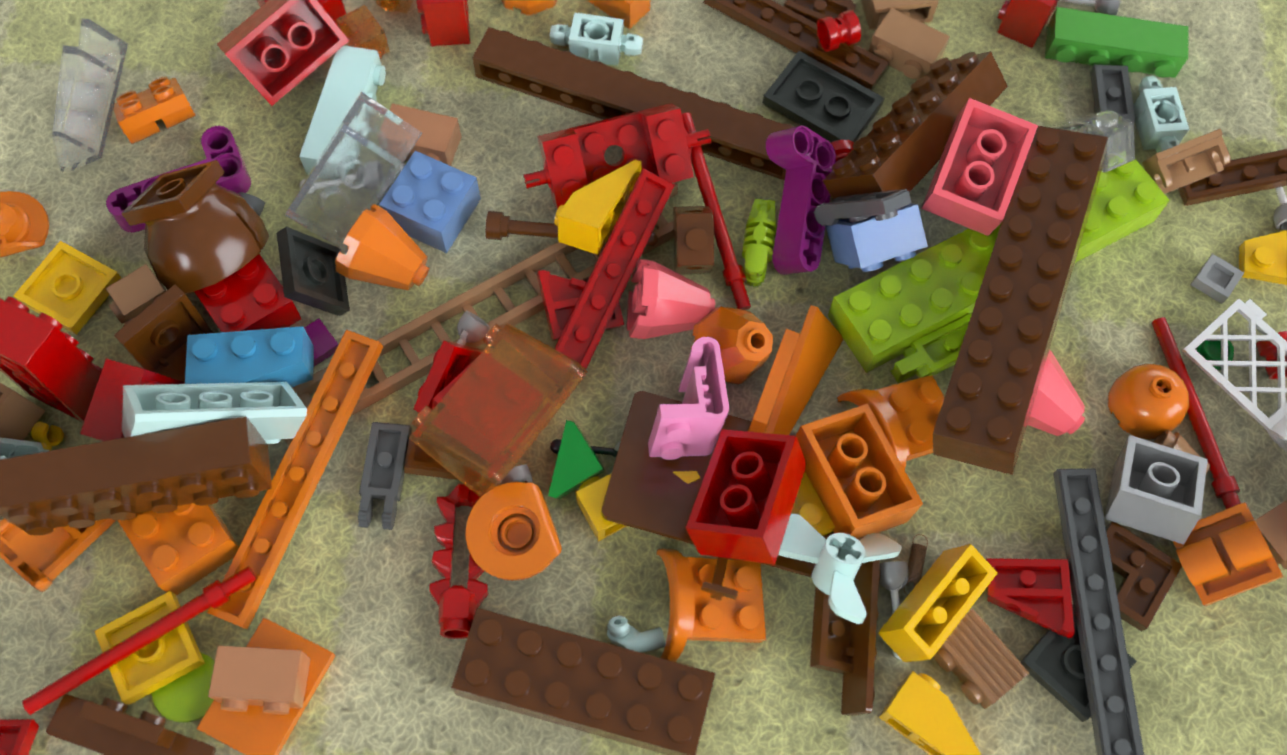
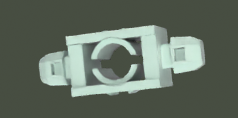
[550,13,643,66]
[1133,76,1189,153]

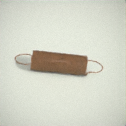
[904,534,928,595]

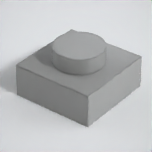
[1190,253,1244,304]

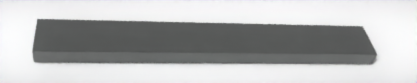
[1053,468,1144,755]

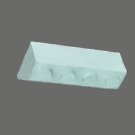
[122,382,307,444]

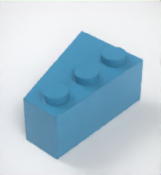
[185,326,314,388]

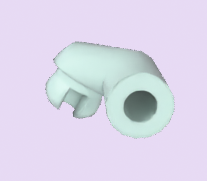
[607,616,666,653]

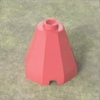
[626,259,715,339]
[1027,350,1085,436]

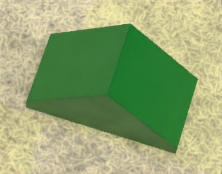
[548,420,606,499]

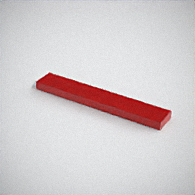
[549,168,675,377]

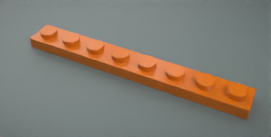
[207,329,383,629]

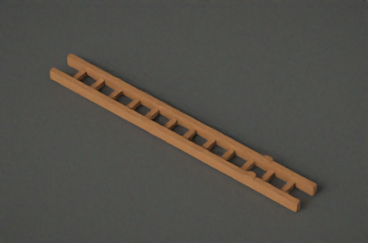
[284,182,678,446]

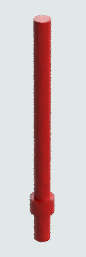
[682,113,751,310]
[1152,317,1241,509]
[22,566,257,715]

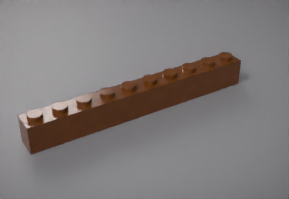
[472,27,795,181]

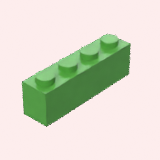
[1045,7,1189,78]

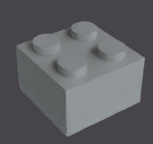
[1104,435,1208,545]

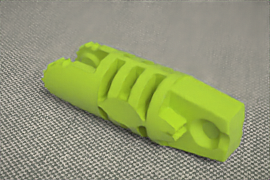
[742,199,777,288]

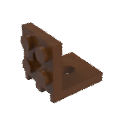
[114,285,214,382]

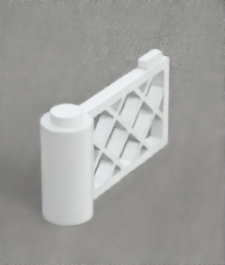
[1182,299,1287,452]

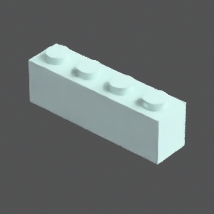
[299,45,386,179]

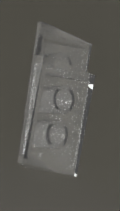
[52,18,128,172]
[284,92,422,253]

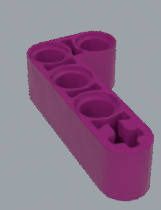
[106,125,251,233]
[766,125,836,275]

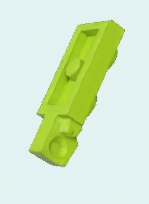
[890,313,972,383]

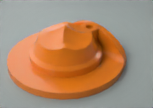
[0,191,49,258]
[466,482,562,581]

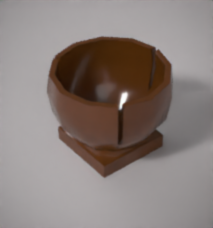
[121,160,269,293]

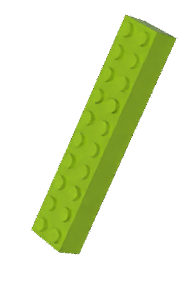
[827,148,1170,373]

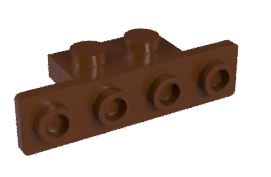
[810,560,881,716]
[46,694,216,755]

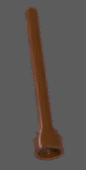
[486,211,658,246]

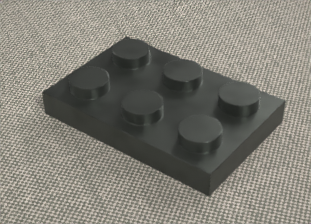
[762,51,884,143]

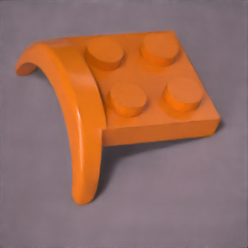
[837,375,944,470]
[0,518,116,592]
[656,548,766,662]

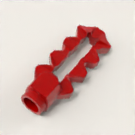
[429,484,488,639]

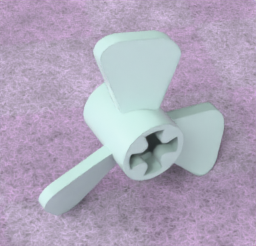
[778,513,902,624]

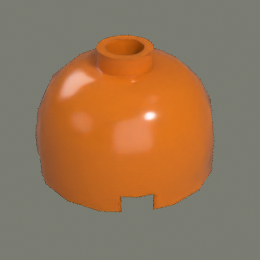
[1108,364,1189,440]

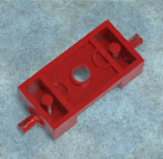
[523,103,711,209]

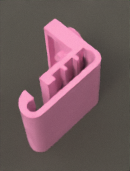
[648,337,729,460]

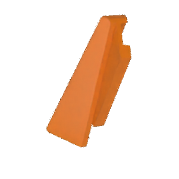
[748,305,843,435]

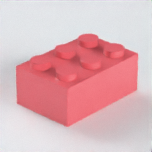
[921,98,1038,236]

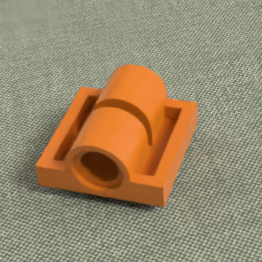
[112,77,196,144]
[1173,502,1284,606]

